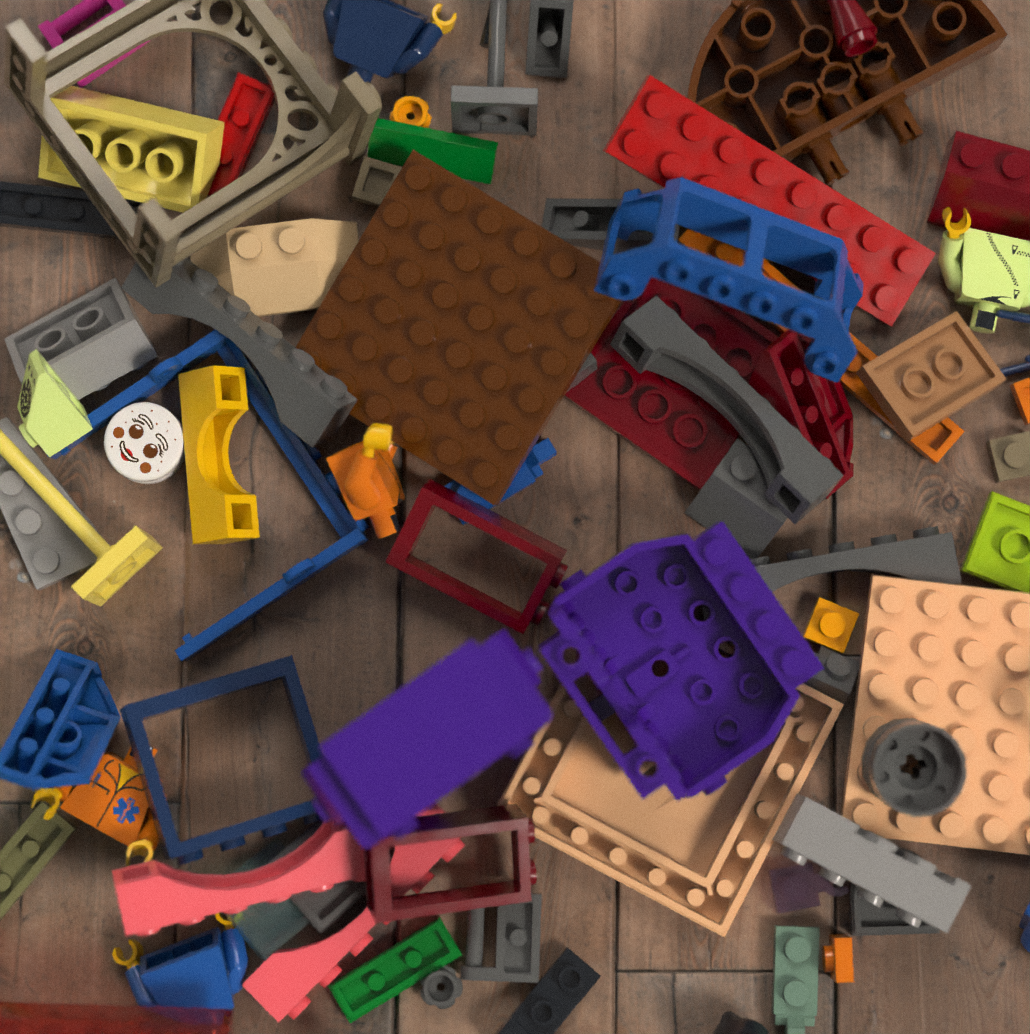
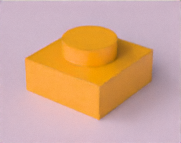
[802,597,859,654]

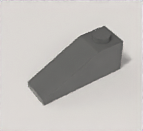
[542,198,680,253]

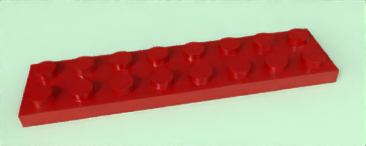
[603,75,936,327]

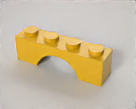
[178,365,260,544]

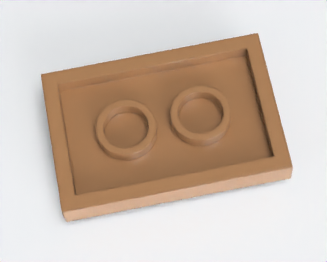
[856,311,1007,443]

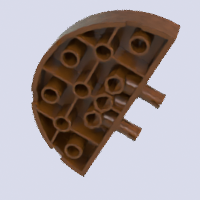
[686,0,1007,186]

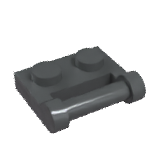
[460,893,542,983]

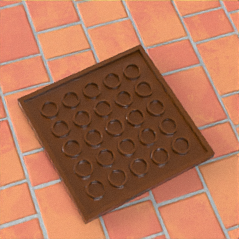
[295,150,622,506]

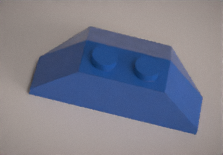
[0,649,121,790]

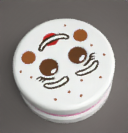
[104,402,185,484]

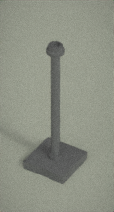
[451,0,538,136]

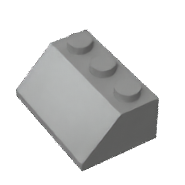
[4,277,158,400]

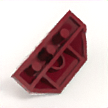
[748,329,854,499]

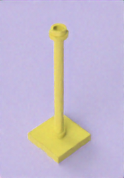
[0,429,163,607]

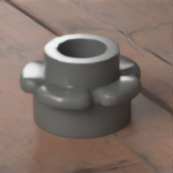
[420,965,463,1009]

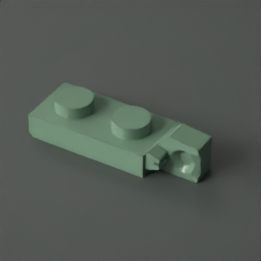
[772,925,820,1034]

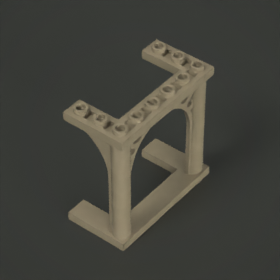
[4,0,382,288]

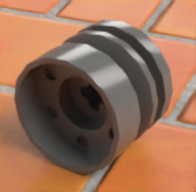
[861,718,967,817]

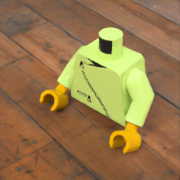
[938,207,1030,334]

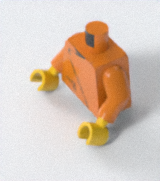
[326,423,405,539]

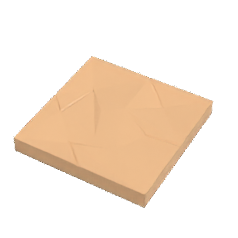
[497,641,844,938]

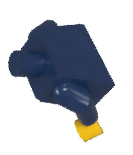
[323,0,457,83]

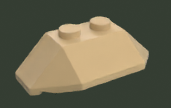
[190,218,359,317]

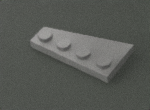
[0,417,109,591]

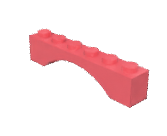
[242,802,466,1023]
[111,819,365,936]

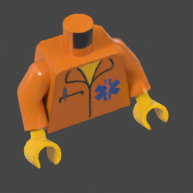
[30,744,167,866]

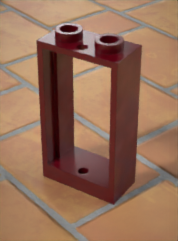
[385,479,569,634]
[363,804,537,923]

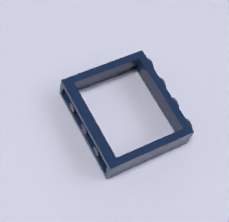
[120,655,323,866]

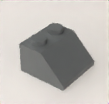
[684,438,788,559]

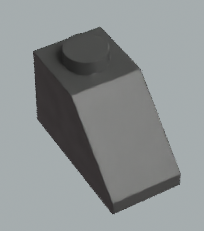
[525,0,574,78]

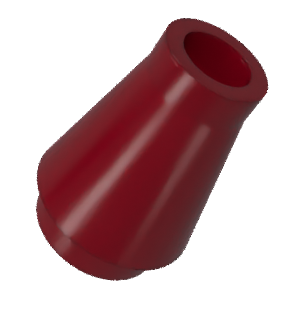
[827,0,878,57]

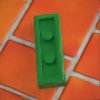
[367,118,498,185]
[328,917,462,1023]

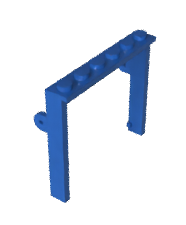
[46,329,370,661]

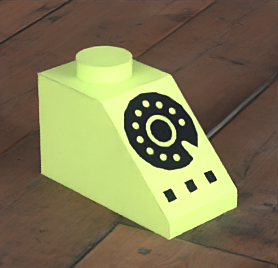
[17,349,93,457]

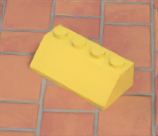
[38,86,225,213]

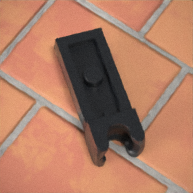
[495,947,601,1034]

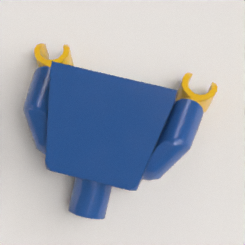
[112,911,248,1034]

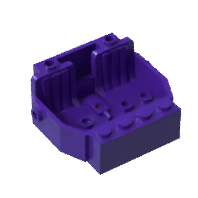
[538,521,824,802]
[300,629,552,848]

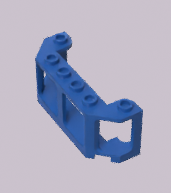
[594,177,864,383]

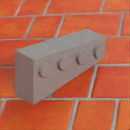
[773,794,972,933]

